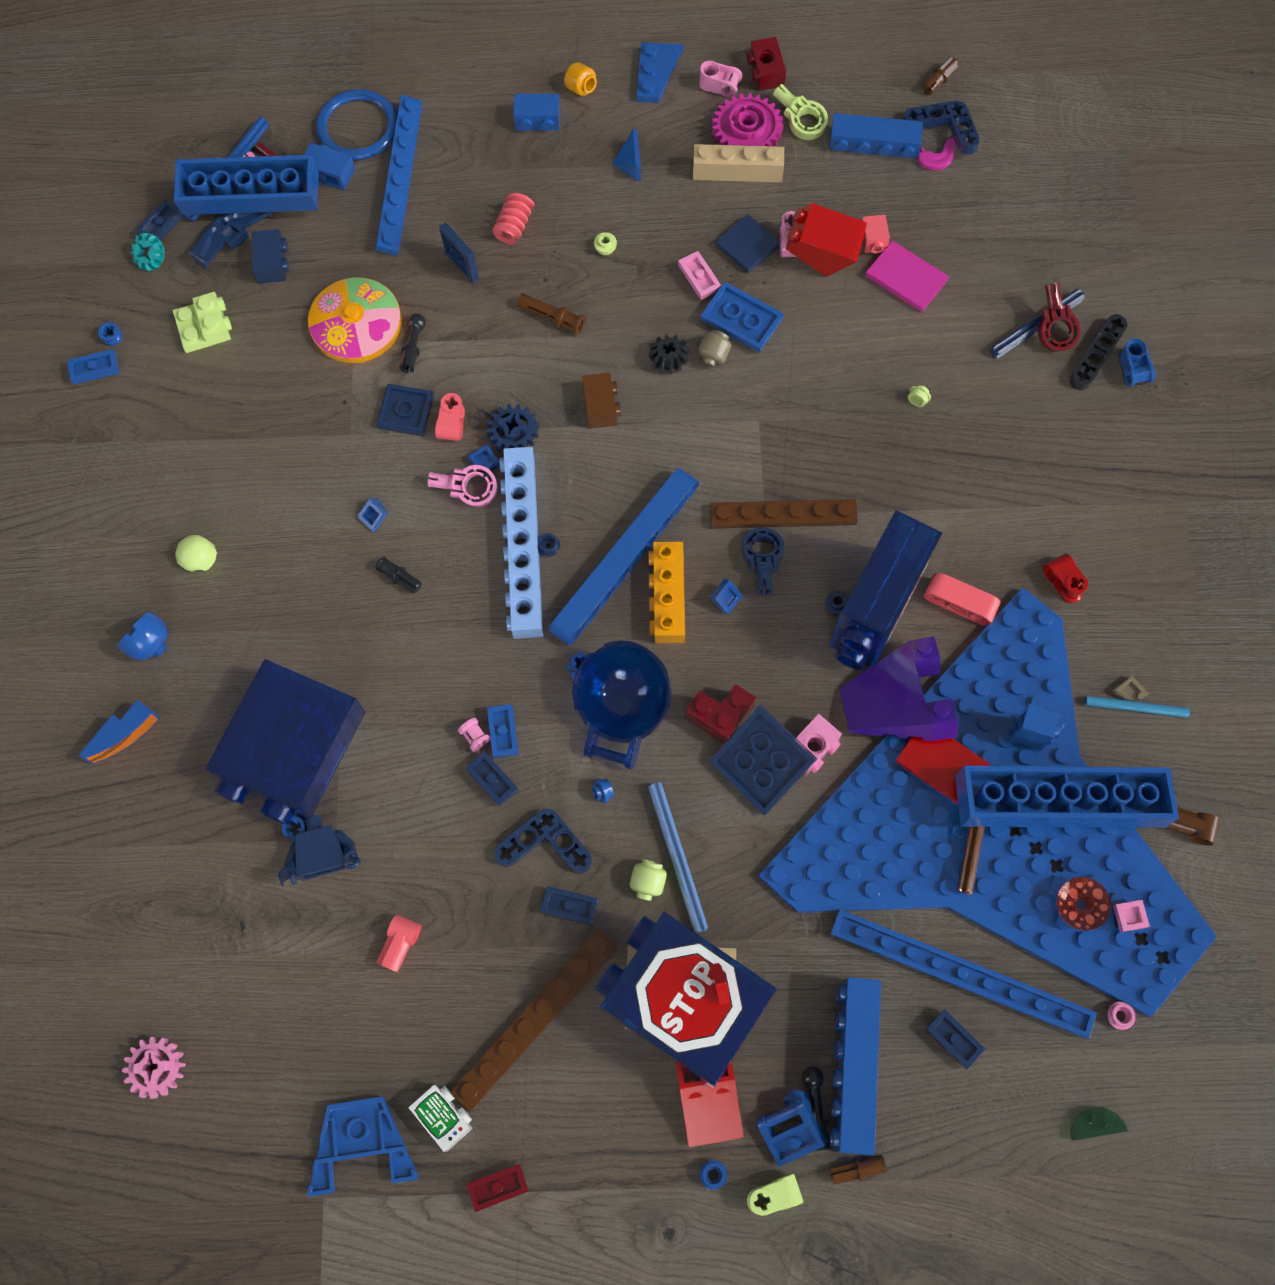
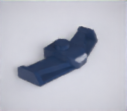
[189,212,273,270]

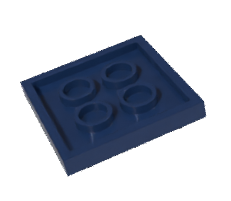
[709,705,818,816]

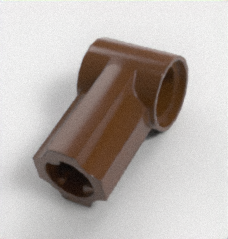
[1166,807,1220,846]

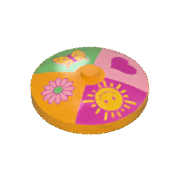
[308,278,402,363]

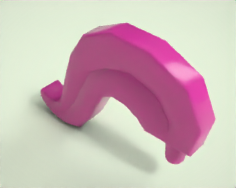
[918,137,956,171]

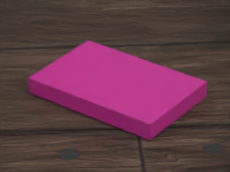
[866,241,949,312]

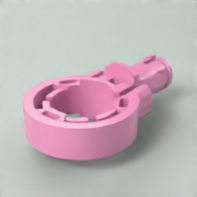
[428,465,498,507]

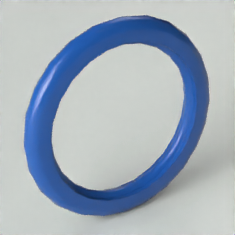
[316,89,397,160]

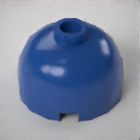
[117,611,168,661]

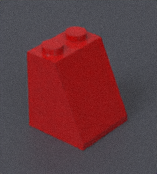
[786,203,867,277]

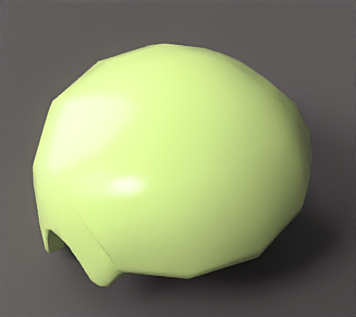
[175,535,217,572]

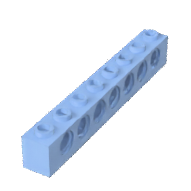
[500,447,543,639]

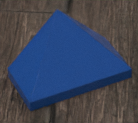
[613,129,641,181]

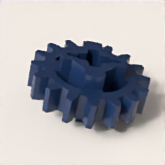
[487,404,539,451]

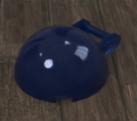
[572,640,672,770]

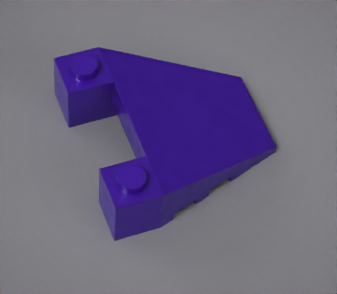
[840,636,958,741]

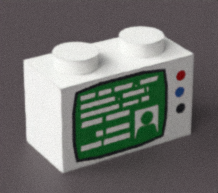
[409,1085,473,1152]

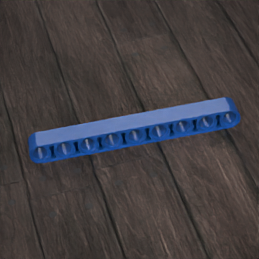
[549,468,699,646]

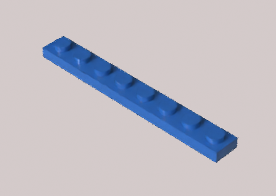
[375,95,422,256]

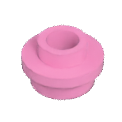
[1107,1002,1135,1030]

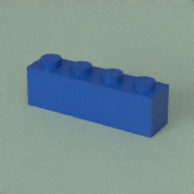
[829,113,923,158]

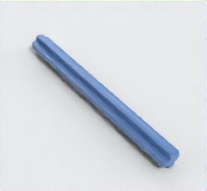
[648,782,708,933]

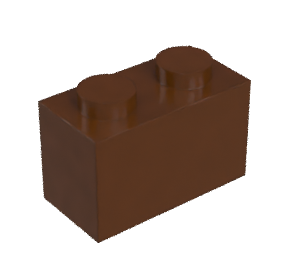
[582,372,621,429]

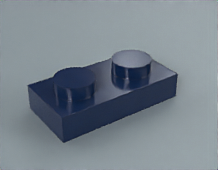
[135,199,184,241]
[465,751,519,808]
[540,886,599,926]
[925,1009,986,1070]

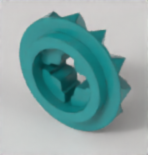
[129,233,165,271]

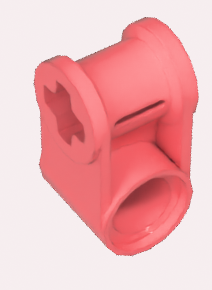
[435,393,465,441]

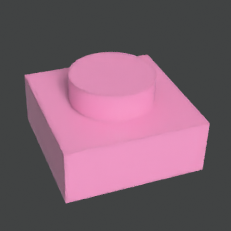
[1113,900,1150,933]

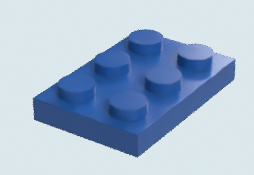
[700,282,784,353]

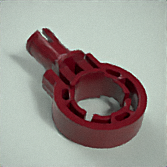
[1038,283,1081,352]

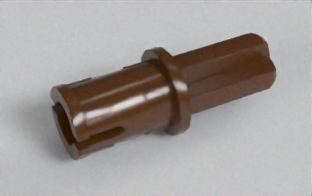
[921,56,958,95]
[830,1154,887,1184]

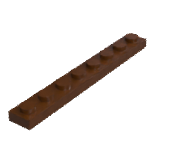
[450,928,619,1112]

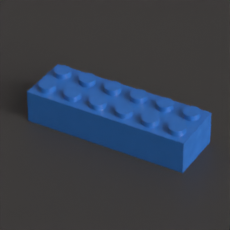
[174,155,319,215]
[829,977,881,1156]

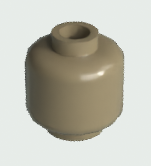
[697,330,732,367]

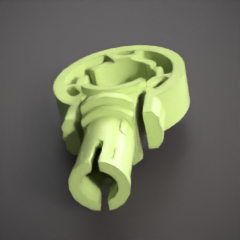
[773,84,828,140]

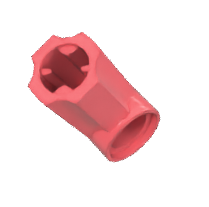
[376,914,422,973]

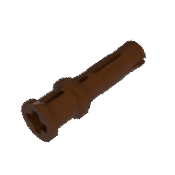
[517,293,586,335]

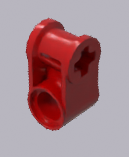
[1043,553,1088,603]

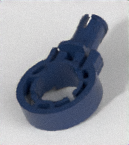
[742,527,784,595]

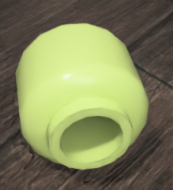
[629,859,667,900]

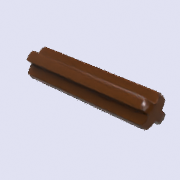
[957,827,985,895]

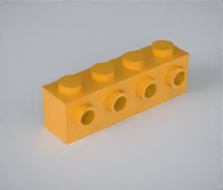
[649,542,685,644]

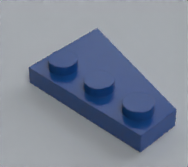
[637,43,684,103]

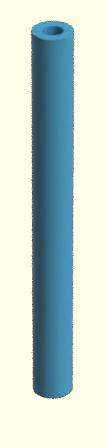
[1084,696,1190,718]

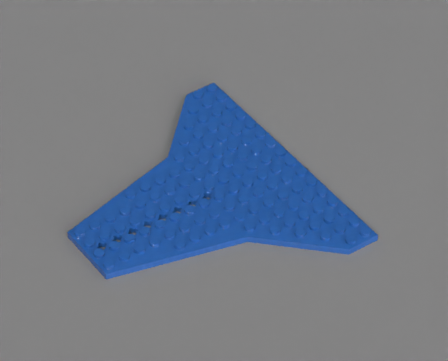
[758,587,1217,1018]

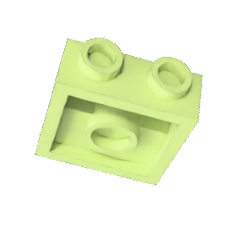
[173,292,232,353]

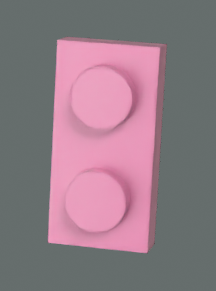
[678,251,721,300]

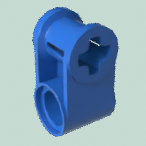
[1118,338,1155,387]

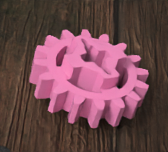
[122,1037,185,1099]

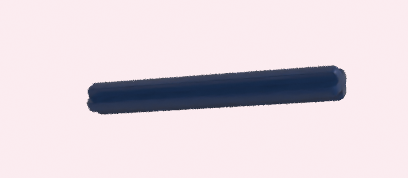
[990,289,1085,358]

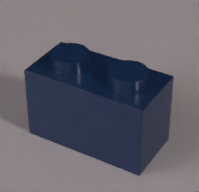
[252,229,289,284]

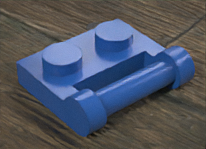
[756,1096,828,1167]

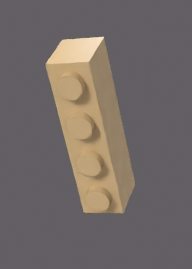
[693,144,784,183]

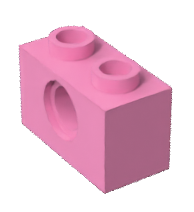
[796,714,842,777]

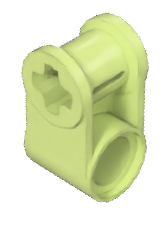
[747,1174,804,1216]

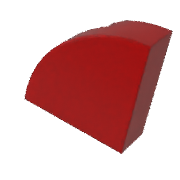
[709,963,730,1005]

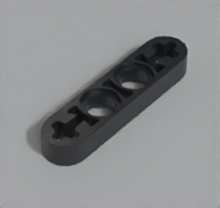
[1070,314,1128,390]

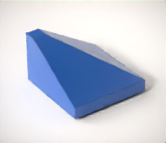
[357,498,388,532]

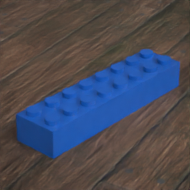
[955,766,1179,828]

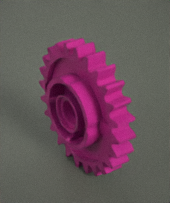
[712,93,783,147]

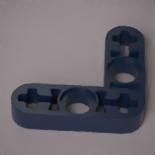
[903,101,980,155]
[494,809,592,874]

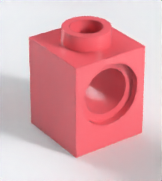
[862,215,890,254]

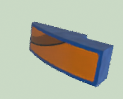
[79,700,160,764]

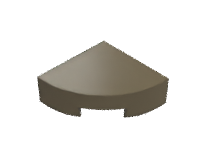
[1111,675,1149,701]

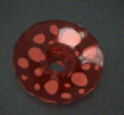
[1056,877,1111,931]

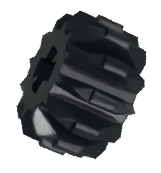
[649,333,689,375]

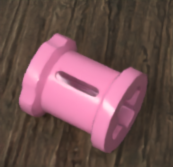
[458,718,490,752]

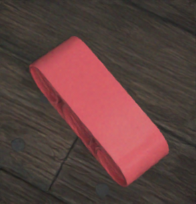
[924,573,1001,626]

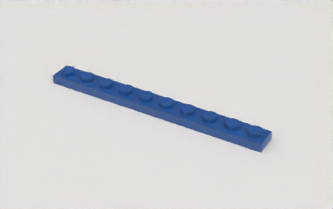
[830,909,1097,1039]

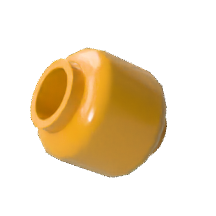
[564,62,597,96]

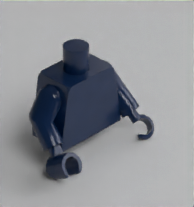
[278,815,361,886]

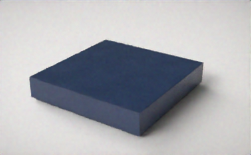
[716,214,780,273]
[439,222,479,283]
[376,384,434,437]

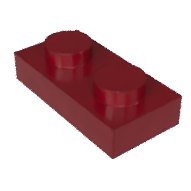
[466,1164,529,1212]

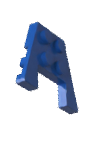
[307,1097,419,1197]

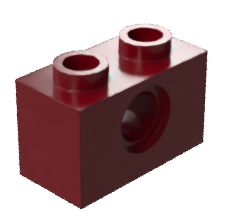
[747,37,786,91]

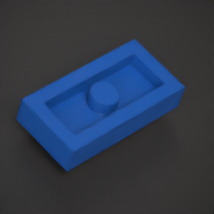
[67,349,120,384]
[487,704,519,759]

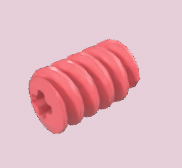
[493,193,535,245]

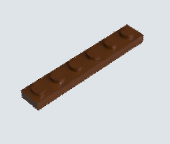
[710,499,858,529]

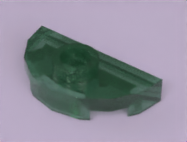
[1071,1107,1128,1141]

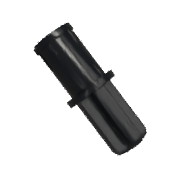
[375,556,422,594]

